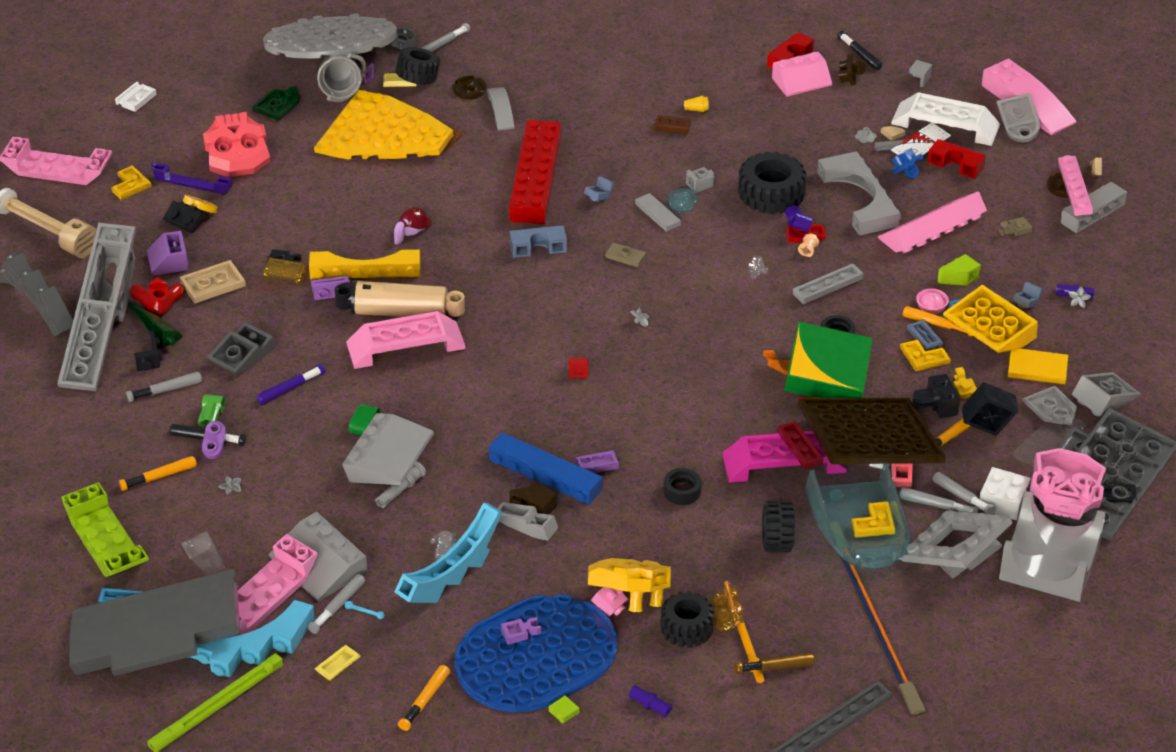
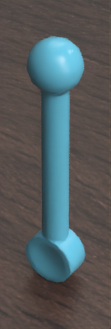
[344,601,385,619]

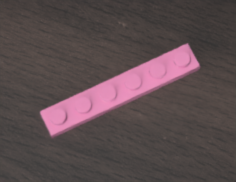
[1058,155,1093,216]

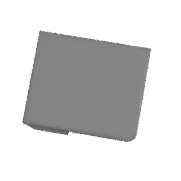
[909,60,932,87]

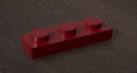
[777,421,823,470]

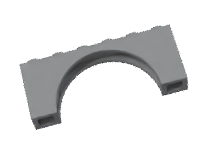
[817,151,901,236]

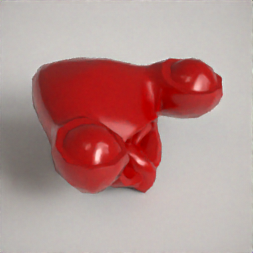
[129,277,184,316]

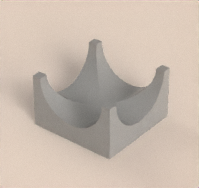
[999,491,1106,602]

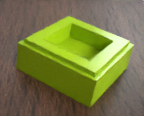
[549,696,579,723]

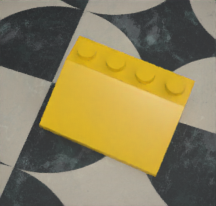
[943,285,1038,353]

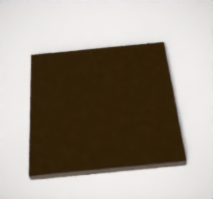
[798,398,946,464]

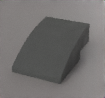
[207,321,276,375]

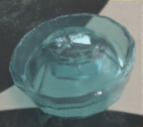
[667,188,698,212]

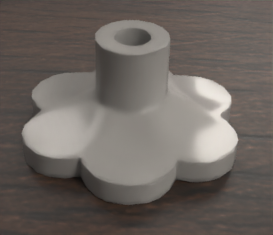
[855,127,877,143]

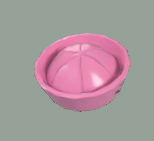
[916,289,949,314]

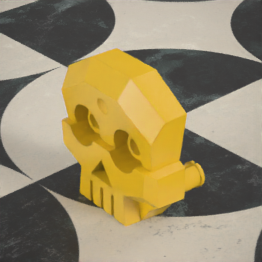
[587,558,671,612]

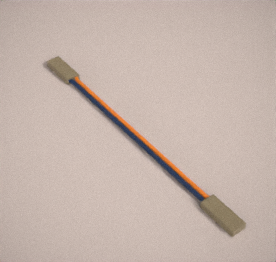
[824,522,925,715]

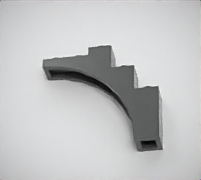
[0,252,73,336]

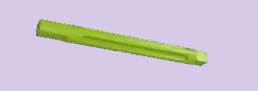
[147,653,283,752]

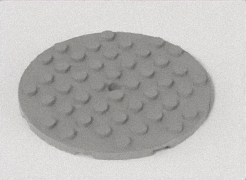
[263,14,397,59]

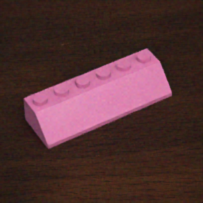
[878,191,987,254]

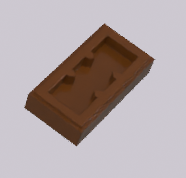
[654,115,691,134]

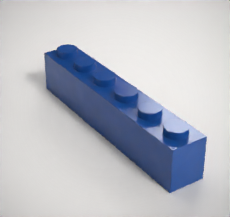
[489,433,602,505]

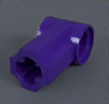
[785,205,812,232]

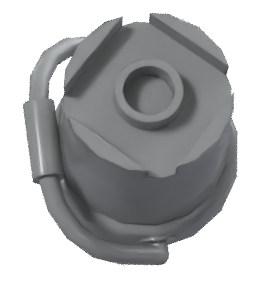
[317,53,366,102]

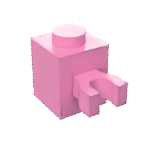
[591,587,628,617]

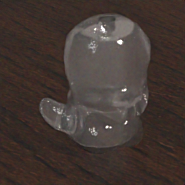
[430,531,457,561]

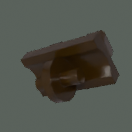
[838,54,866,85]

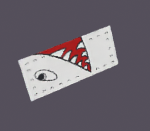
[891,122,951,156]

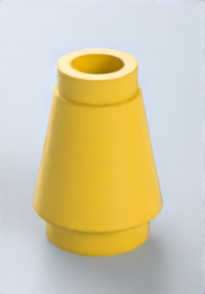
[684,95,709,112]

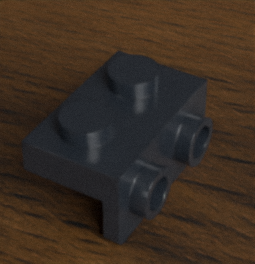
[163,200,208,233]

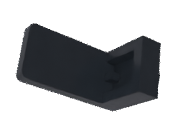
[134,331,163,371]

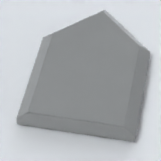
[1022,386,1077,426]

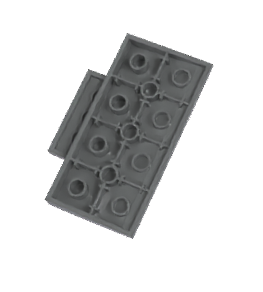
[1037,408,1176,540]
[69,569,241,676]

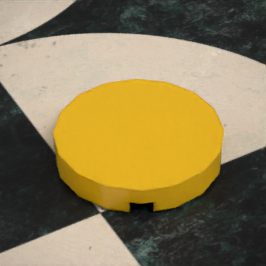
[182,194,218,213]

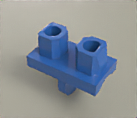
[891,148,923,179]

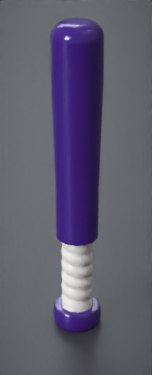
[256,364,325,404]

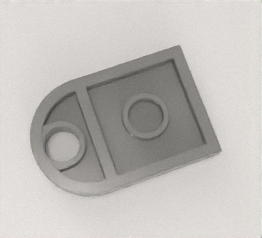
[996,93,1040,142]

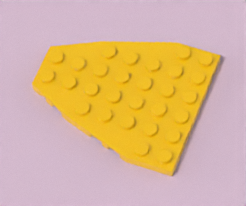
[314,90,453,159]

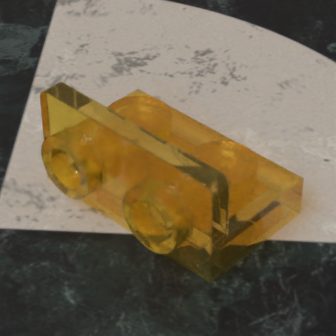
[709,581,744,632]

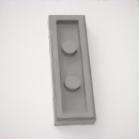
[635,193,681,232]

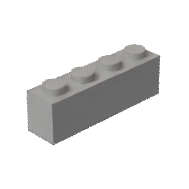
[1061,182,1127,233]

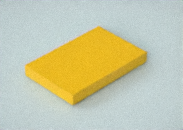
[1008,348,1068,385]

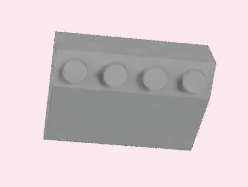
[342,413,434,485]
[268,512,368,602]

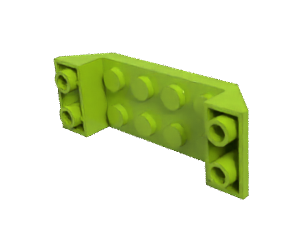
[61,482,149,577]

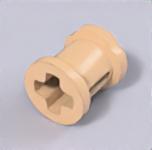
[798,233,819,257]

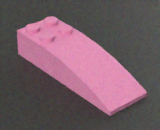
[982,58,1076,135]

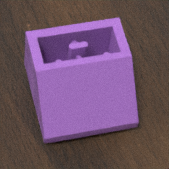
[147,231,188,276]

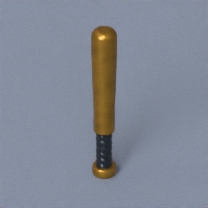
[733,653,815,675]

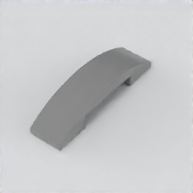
[487,87,515,131]

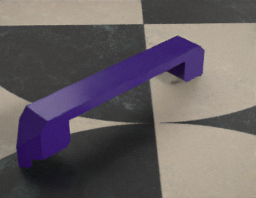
[151,162,232,194]

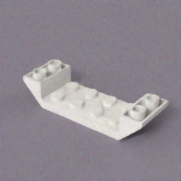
[891,92,1000,146]

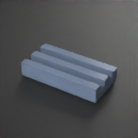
[907,320,943,351]

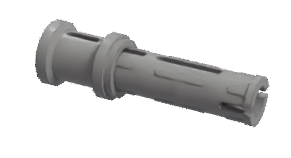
[375,461,426,509]

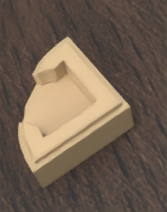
[881,126,905,141]

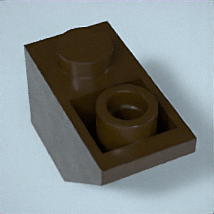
[509,485,557,515]

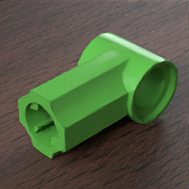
[198,394,225,429]

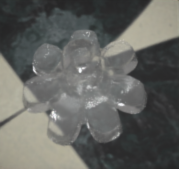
[747,256,768,279]

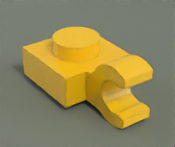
[953,367,977,399]

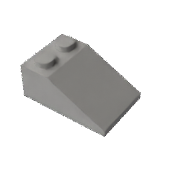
[1072,372,1141,417]

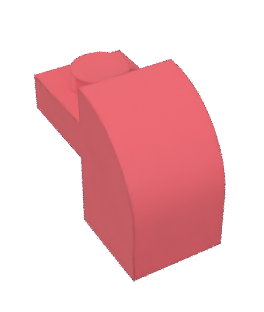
[890,464,913,488]

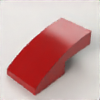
[786,223,826,243]

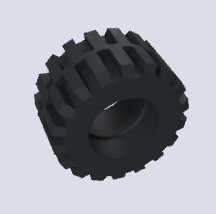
[395,47,440,85]
[762,501,795,552]
[660,591,714,648]

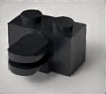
[912,374,960,418]

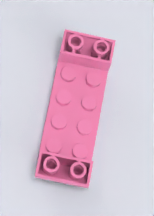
[0,137,112,185]
[346,311,466,369]
[237,534,318,634]

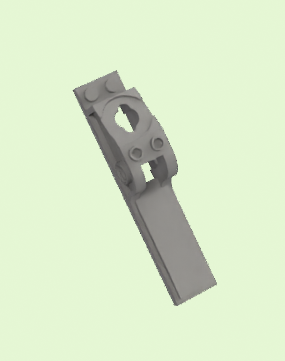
[57,223,136,391]

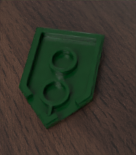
[252,86,300,121]

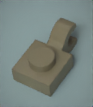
[999,217,1033,236]

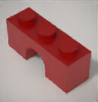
[767,32,814,69]
[927,139,986,179]

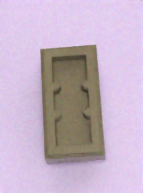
[606,243,646,267]

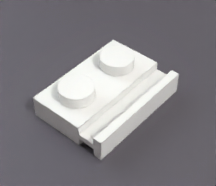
[115,82,157,112]

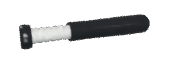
[837,30,882,70]
[169,424,246,446]

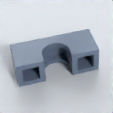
[510,225,567,258]

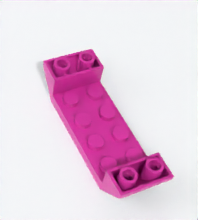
[722,431,846,483]

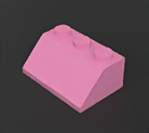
[772,52,832,97]

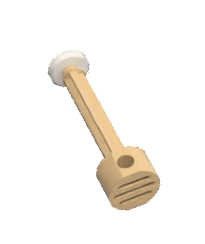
[0,188,97,258]

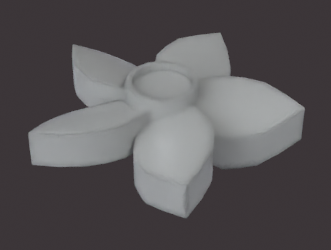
[1069,286,1091,308]
[630,307,649,326]
[218,476,242,496]

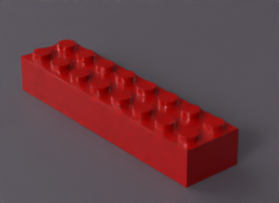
[509,120,561,224]

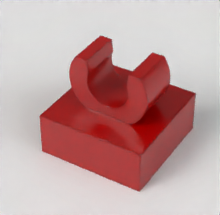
[569,357,588,379]

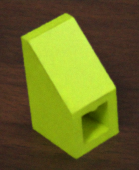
[938,254,981,286]

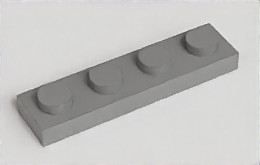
[793,264,864,304]

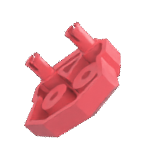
[203,112,270,177]

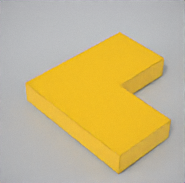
[111,165,151,200]
[900,340,951,372]
[851,502,895,538]

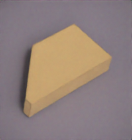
[1090,157,1102,177]

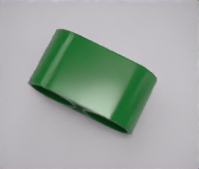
[349,404,381,436]

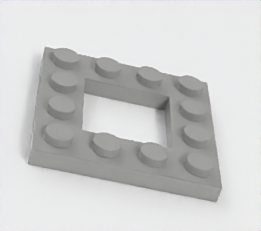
[899,510,1012,568]

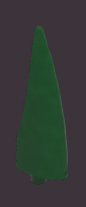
[128,302,182,347]

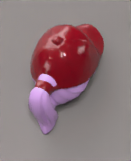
[394,207,432,245]

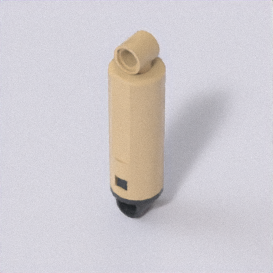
[334,281,465,317]

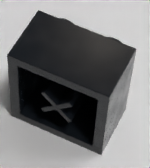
[962,382,1019,436]

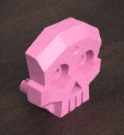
[1029,448,1106,520]

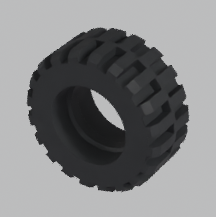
[738,152,806,214]

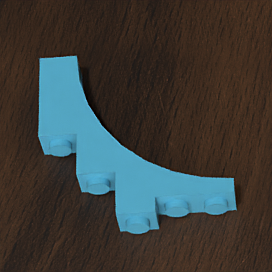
[394,503,503,603]
[190,600,315,678]

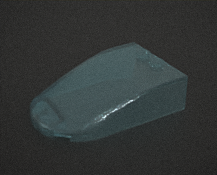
[805,464,910,569]

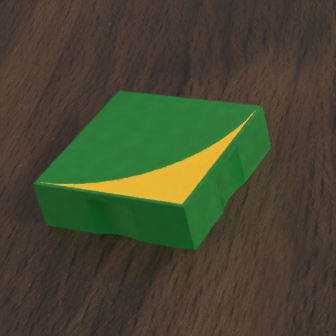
[784,322,873,398]

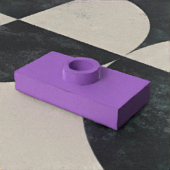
[575,450,619,473]

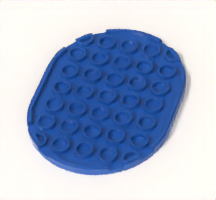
[454,594,617,712]

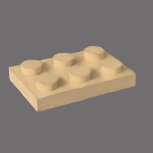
[179,260,246,304]

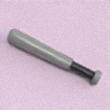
[126,372,202,402]

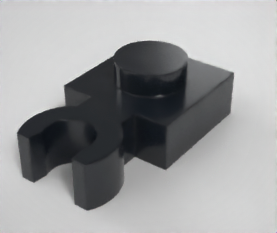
[267,249,302,268]

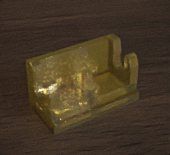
[263,257,306,286]

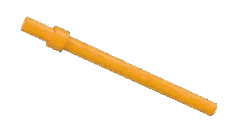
[724,587,765,683]

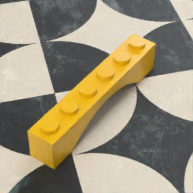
[309,249,420,279]

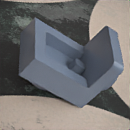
[584,176,614,202]
[1012,282,1043,309]

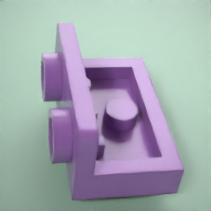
[311,276,350,300]

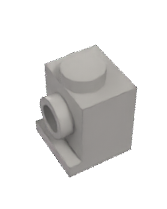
[686,167,715,193]

